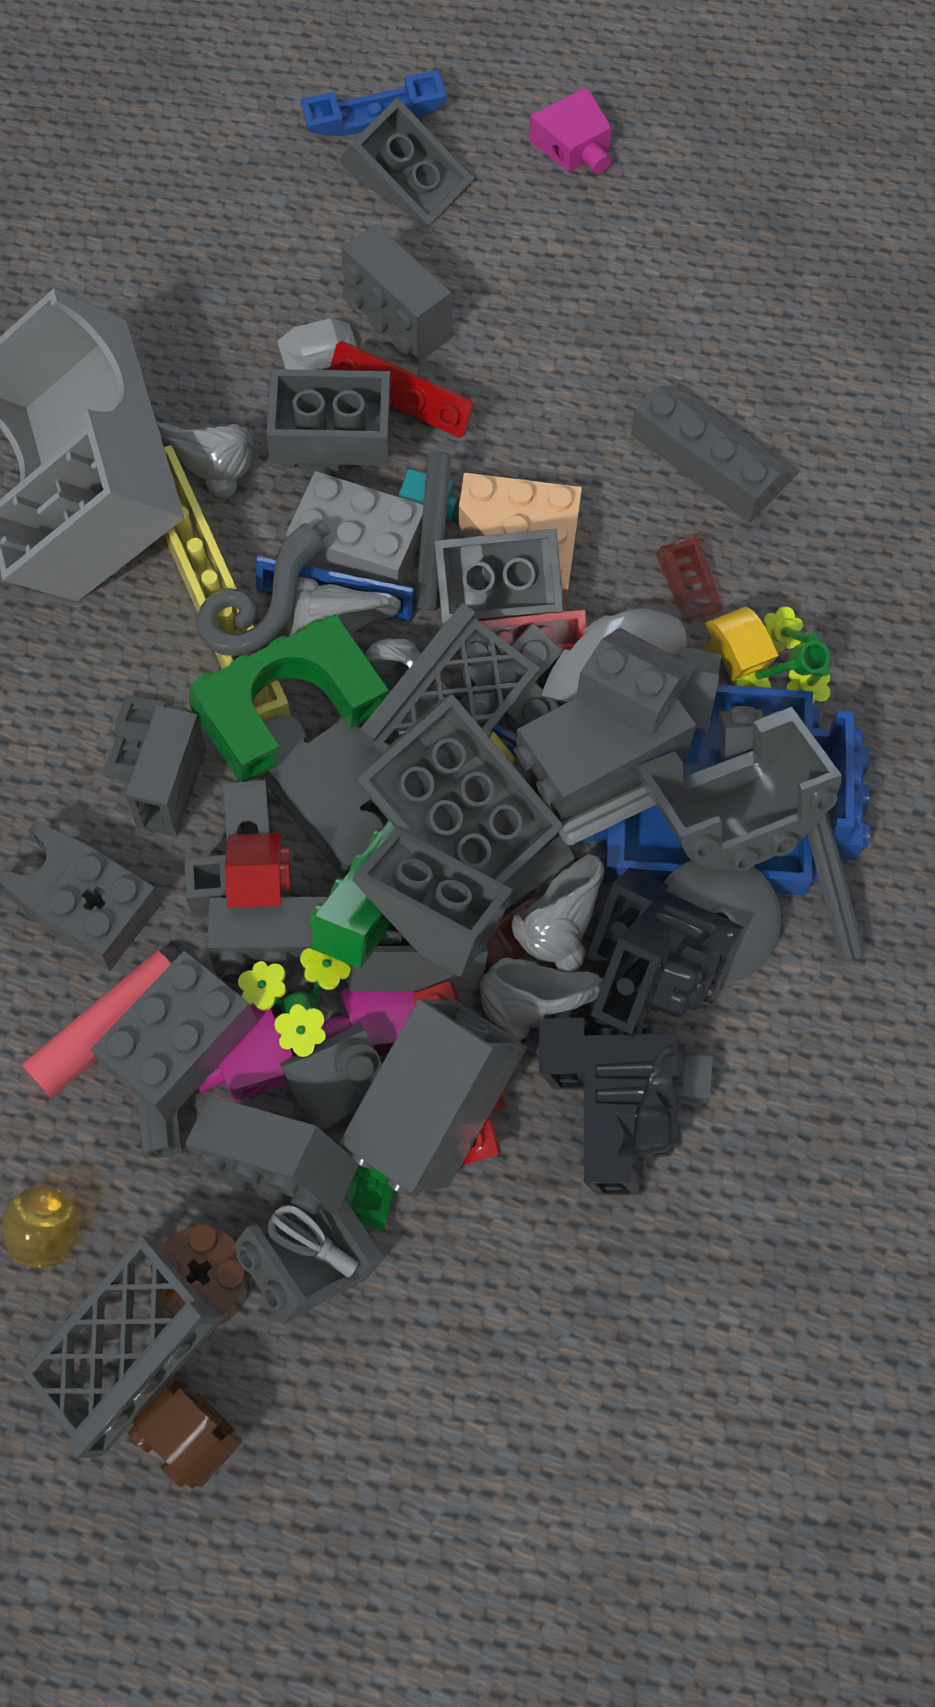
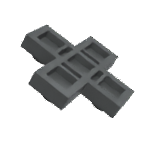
[452,623,563,728]

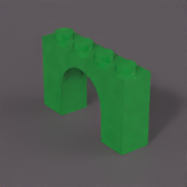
[189,614,389,782]

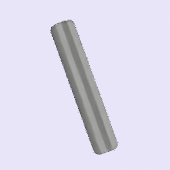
[558,784,655,845]

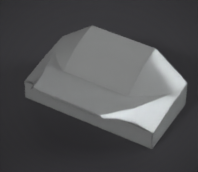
[277,318,357,370]

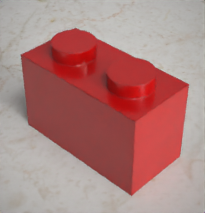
[225,833,290,908]

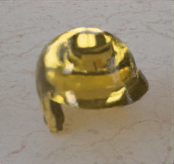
[1,1186,83,1268]

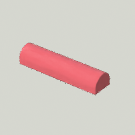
[21,950,172,1099]

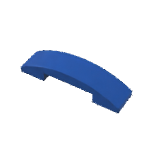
[300,70,447,136]

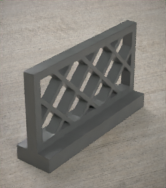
[357,602,540,754]
[21,1236,224,1459]

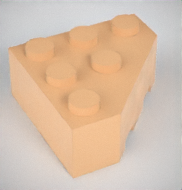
[459,473,582,610]

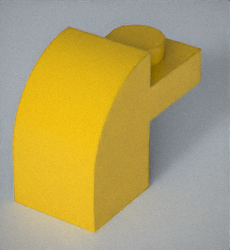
[703,607,779,681]

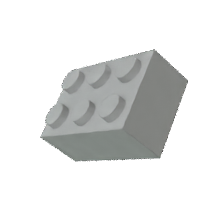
[286,471,424,586]

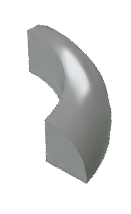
[541,608,687,704]

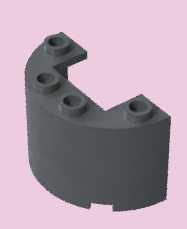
[636,707,842,872]

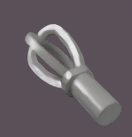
[268,1204,359,1278]

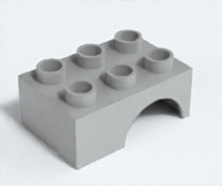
[0,288,184,602]

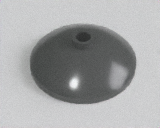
[664,860,781,984]

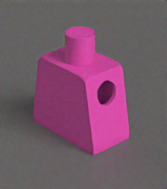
[529,87,612,174]
[322,987,415,1056]
[198,1004,294,1102]

